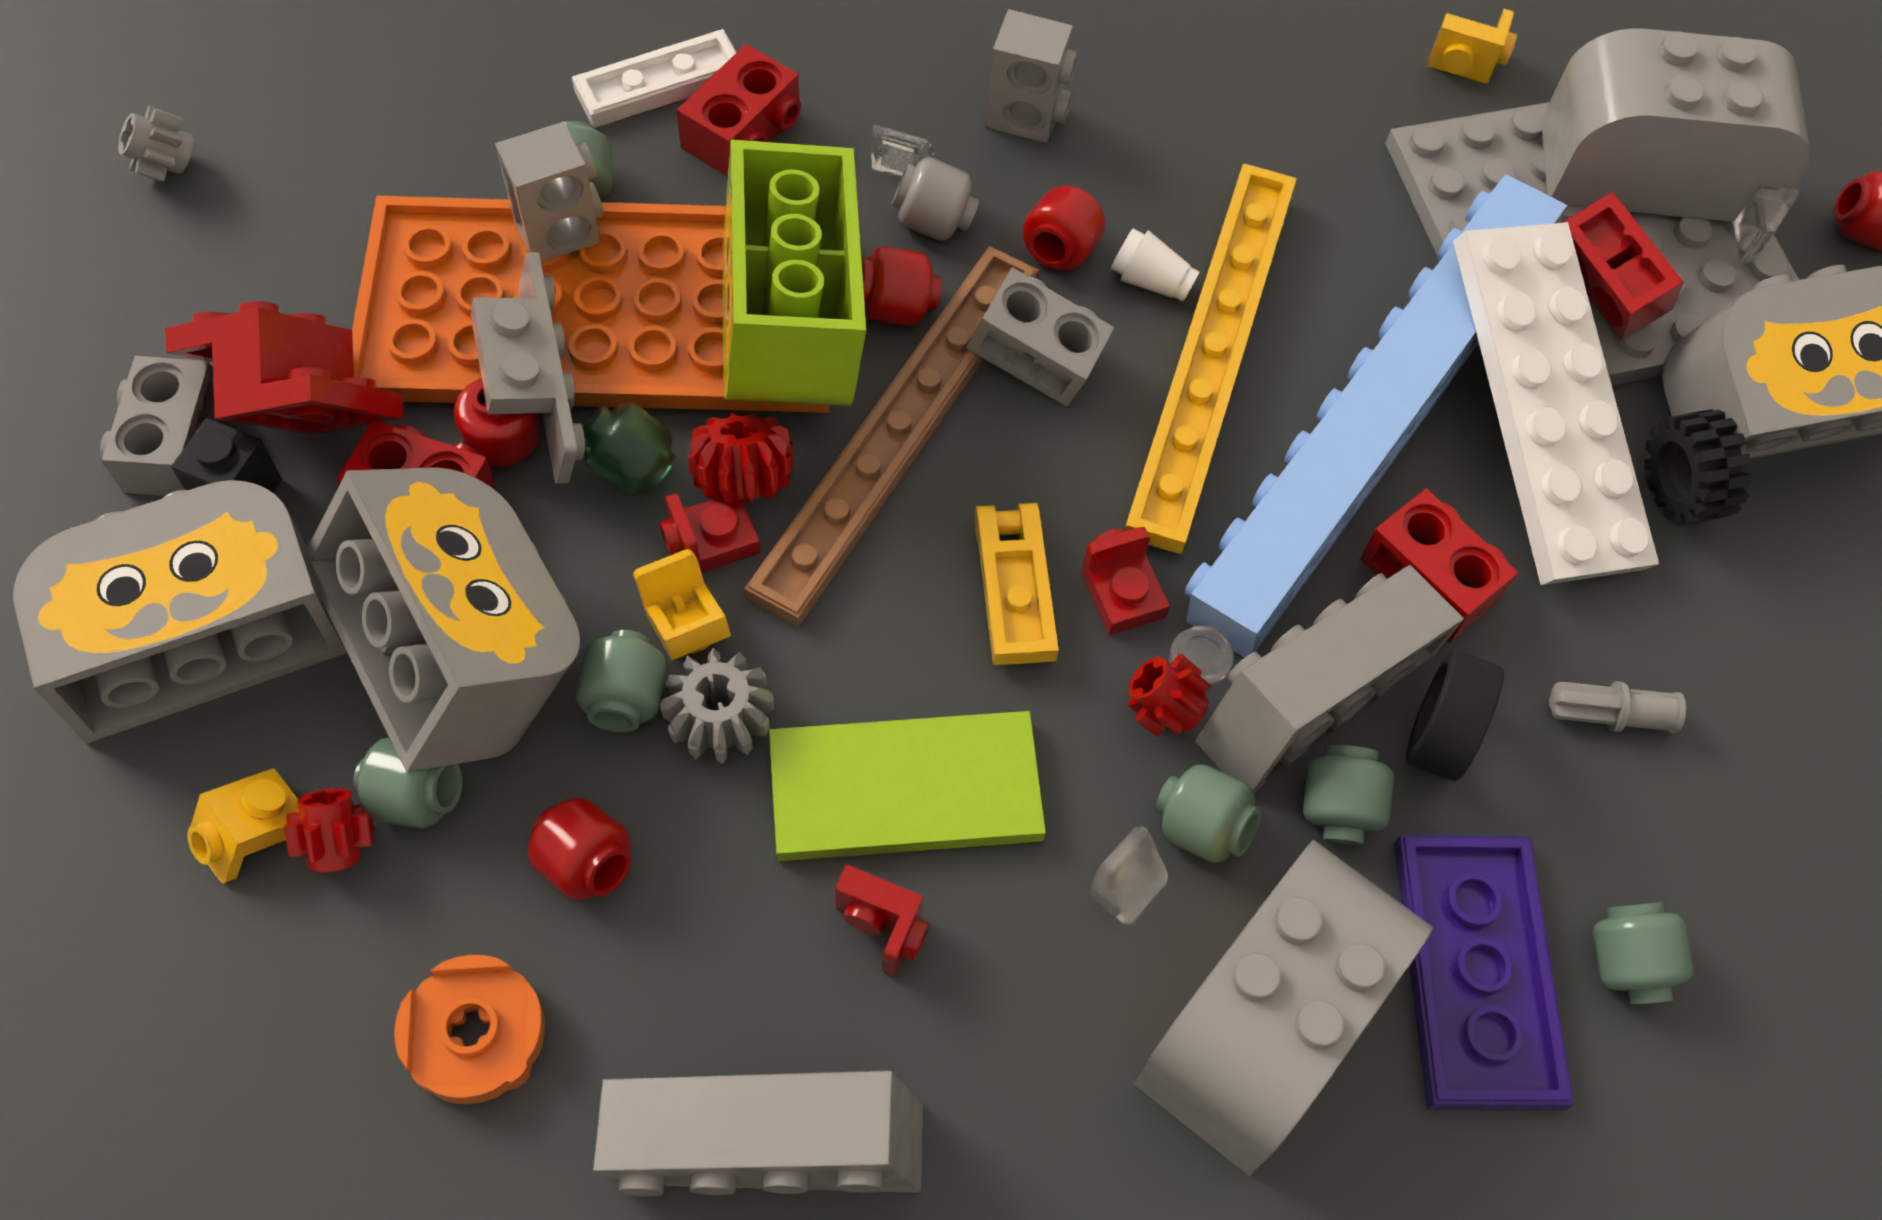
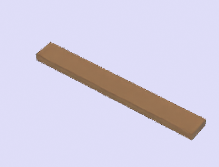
[744,246,1039,628]

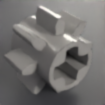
[118,106,193,182]

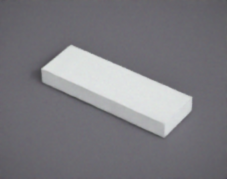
[572,29,736,128]

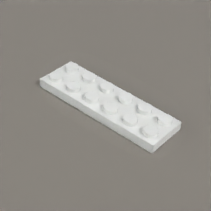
[1453,222,1659,585]

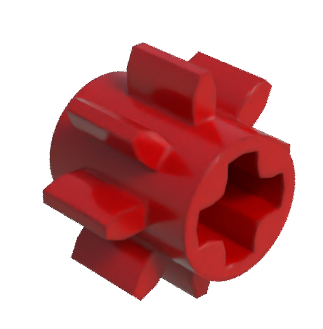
[1128,654,1211,737]
[284,788,374,872]

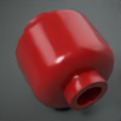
[1834,171,1882,253]
[1023,185,1105,272]
[861,246,942,327]
[453,378,541,468]
[527,798,631,900]

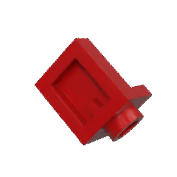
[659,493,760,573]
[1081,527,1170,635]
[835,864,930,976]

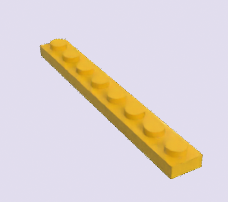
[1125,163,1297,555]

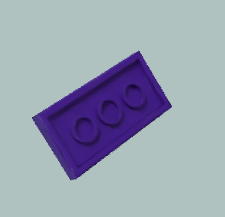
[1394,835,1575,1110]

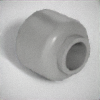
[891,157,979,241]

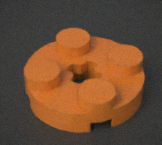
[394,955,545,1104]

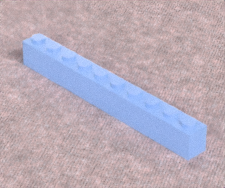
[1184,174,1567,658]

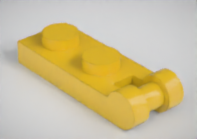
[974,503,1059,666]

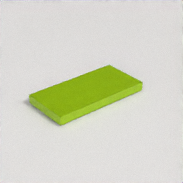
[769,711,1046,862]

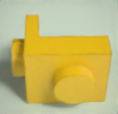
[1427,9,1517,84]
[633,549,731,661]
[187,768,299,884]

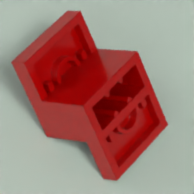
[165,301,404,435]

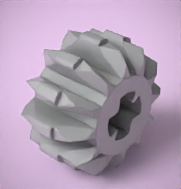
[660,648,774,764]

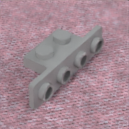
[471,252,585,484]

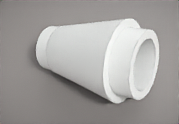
[1110,228,1200,302]

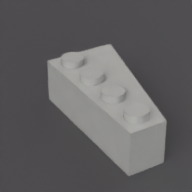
[1195,565,1464,793]
[593,1071,923,1197]

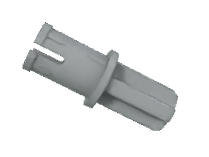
[1549,681,1686,733]

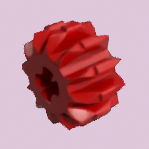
[688,412,794,504]

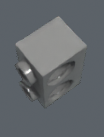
[986,9,1078,144]
[495,121,604,262]
[966,267,1114,407]
[100,355,220,496]

